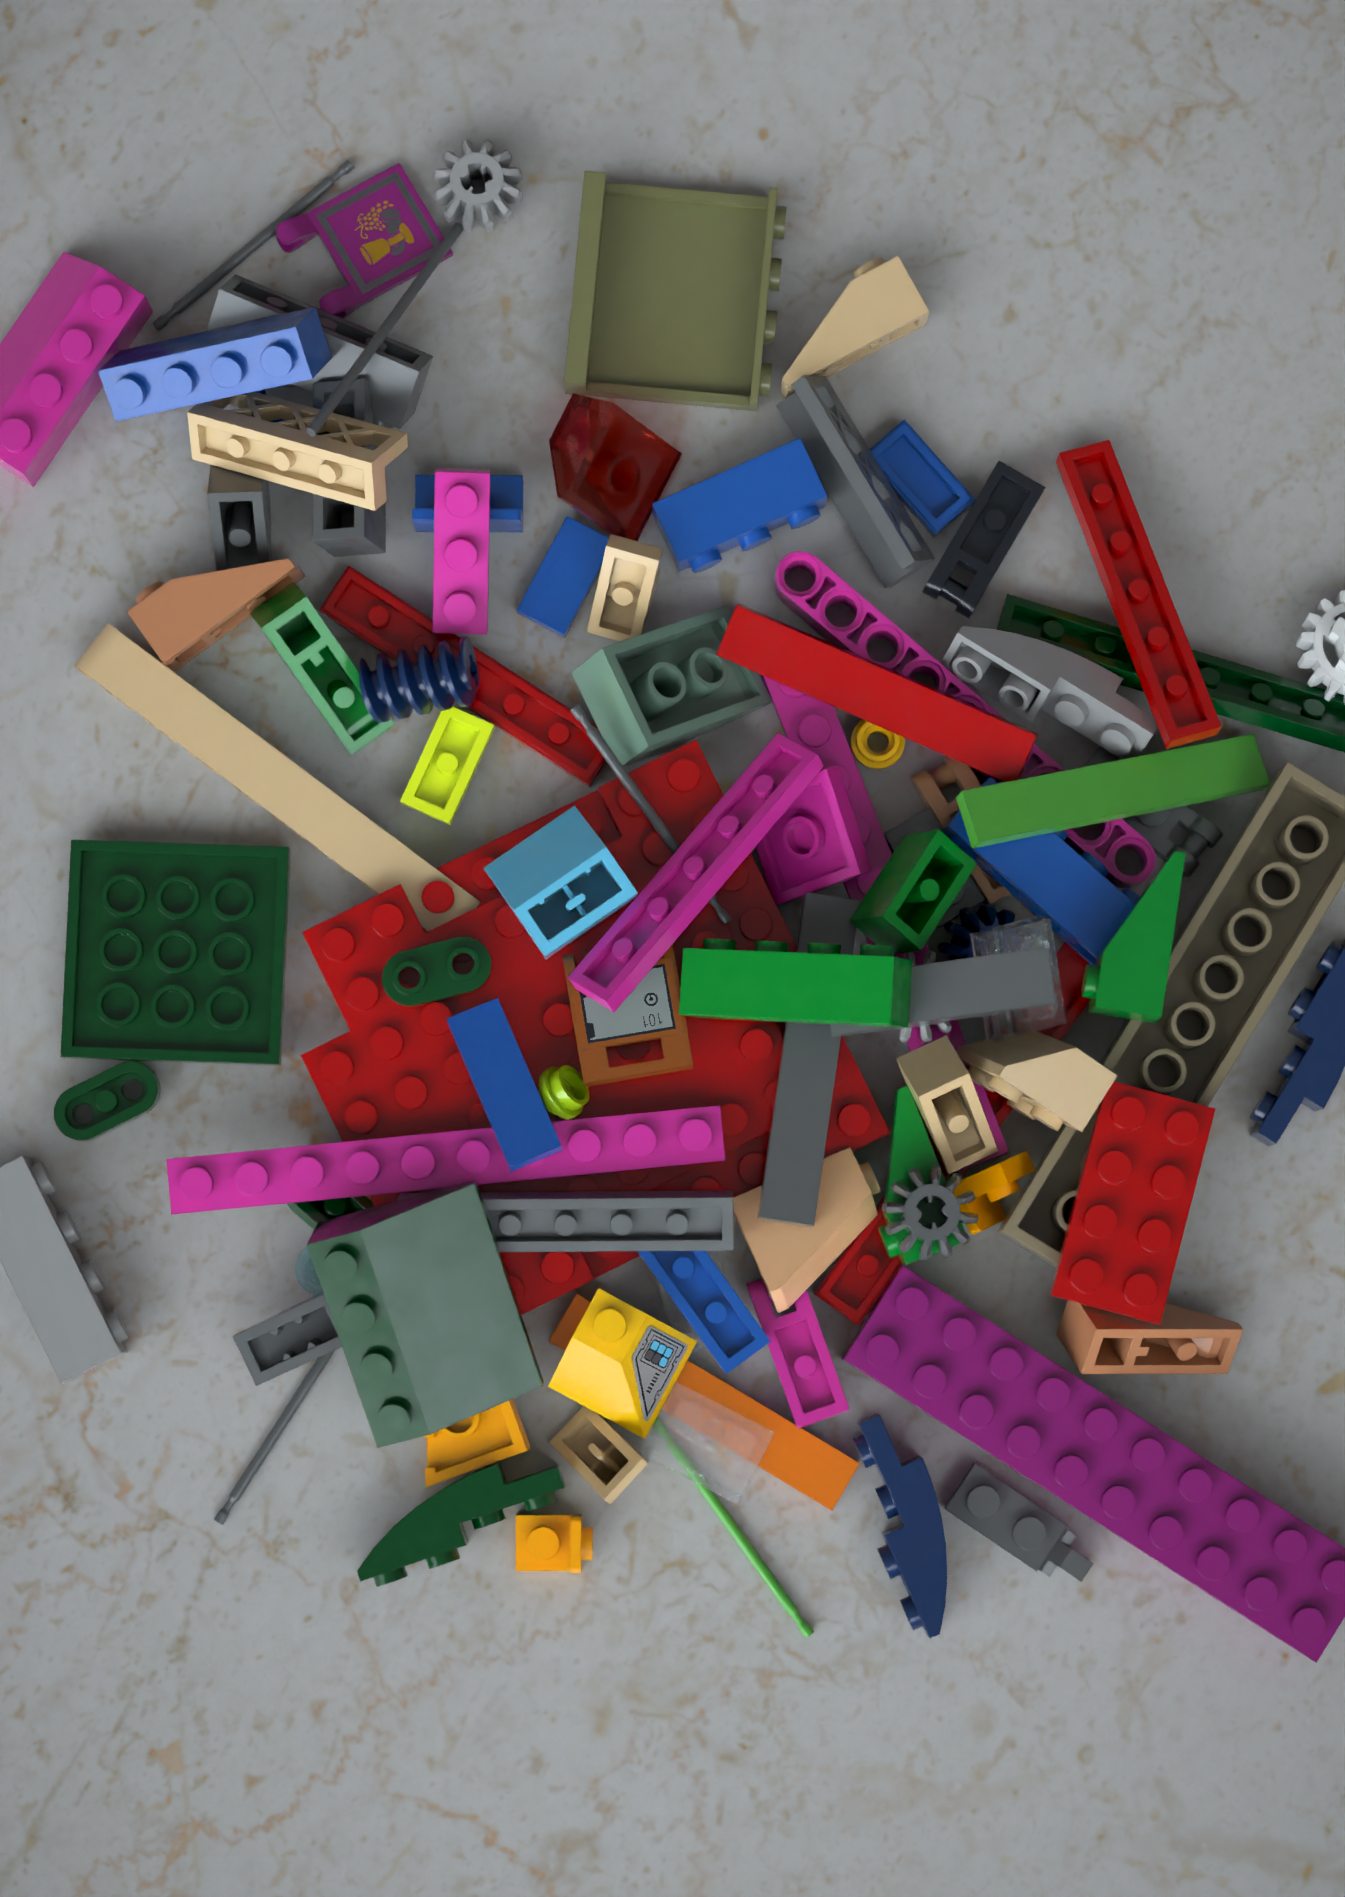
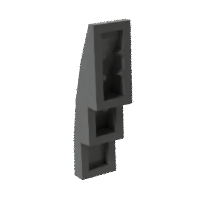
[830,947,1056,1037]
[233,1292,342,1386]

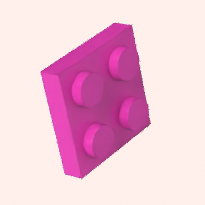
[756,767,872,905]

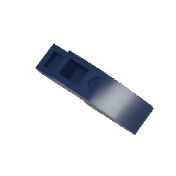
[1250,939,1345,1146]
[853,1414,947,1639]

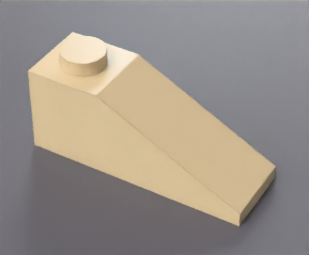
[781,256,929,398]

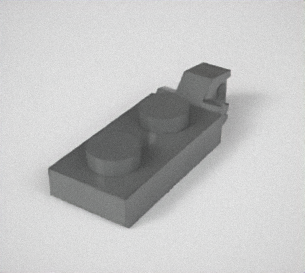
[944,1463,1094,1582]

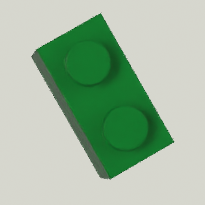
[849,829,977,954]

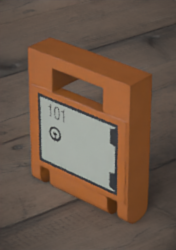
[562,944,693,1087]

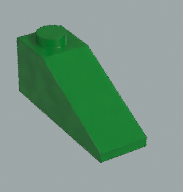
[250,582,395,756]
[1082,851,1186,1023]
[878,1085,965,1265]

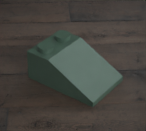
[572,605,773,767]

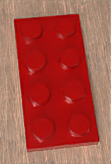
[1050,1081,1215,1325]

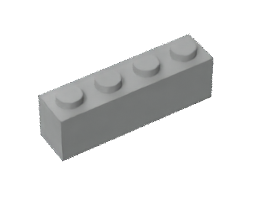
[0,1156,130,1383]

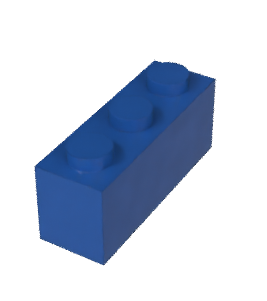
[652,438,827,573]

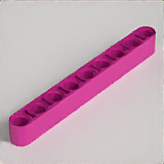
[774,551,1156,889]

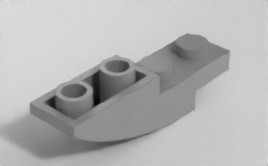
[941,626,1158,759]

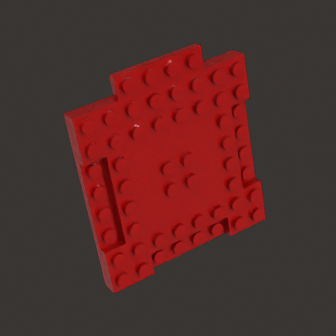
[300,740,891,1315]

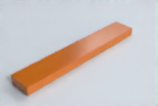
[548,1293,860,1511]

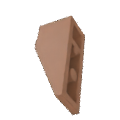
[127,558,306,671]
[1056,1300,1243,1374]

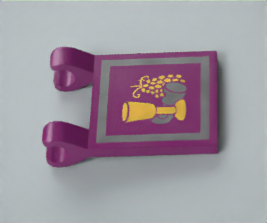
[276,163,453,319]

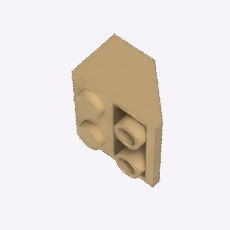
[956,1028,1117,1132]

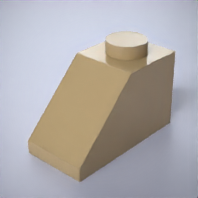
[896,1035,998,1174]

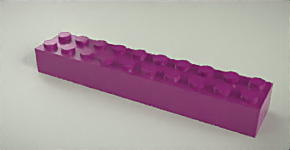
[841,1266,1345,1663]

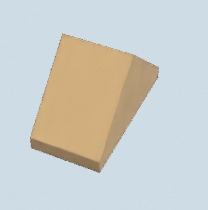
[549,1406,649,1504]

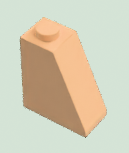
[733,1147,881,1313]

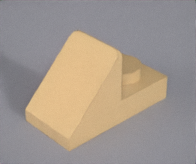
[587,534,663,641]

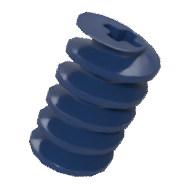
[359,637,480,723]

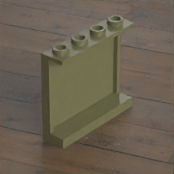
[564,171,787,411]

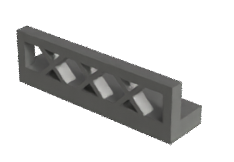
[776,375,935,588]

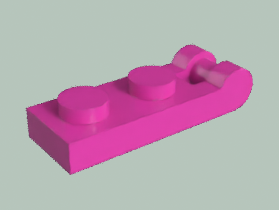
[746,1278,850,1429]

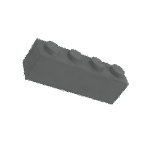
[206,274,433,429]

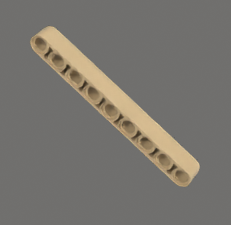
[74,623,480,931]

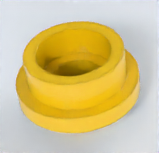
[850,719,905,769]

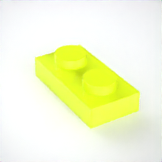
[400,706,495,826]

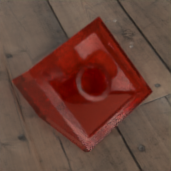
[549,393,682,541]

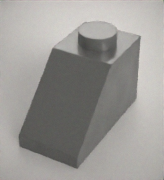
[207,465,272,571]

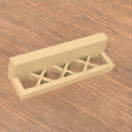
[187,392,408,511]

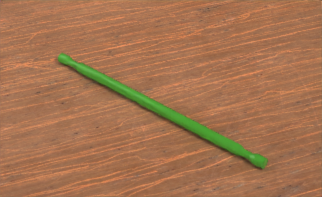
[653,1416,814,1638]

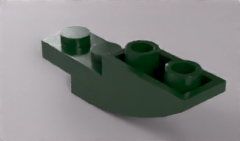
[357,1462,566,1587]

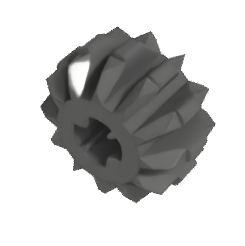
[882,1165,978,1261]

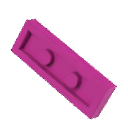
[433,468,491,635]

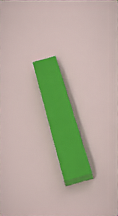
[956,734,1271,849]

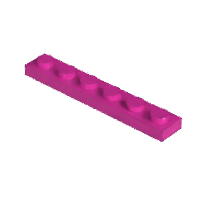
[568,733,824,1012]

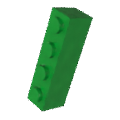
[679,939,912,1028]

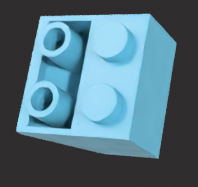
[483,806,638,959]

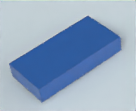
[870,419,975,538]
[517,516,609,638]

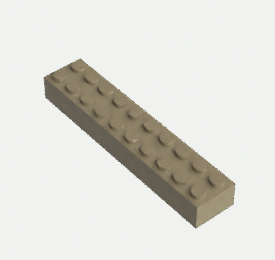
[997,762,1345,1269]

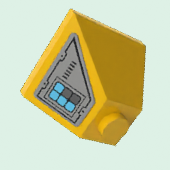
[548,1288,697,1439]

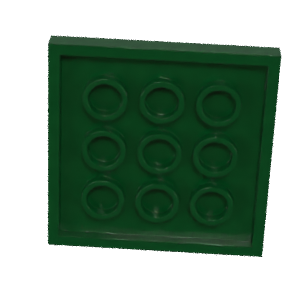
[60,840,291,1066]

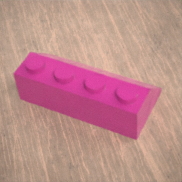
[0,252,153,487]

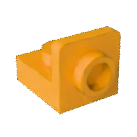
[952,1151,1036,1235]
[515,1514,593,1573]

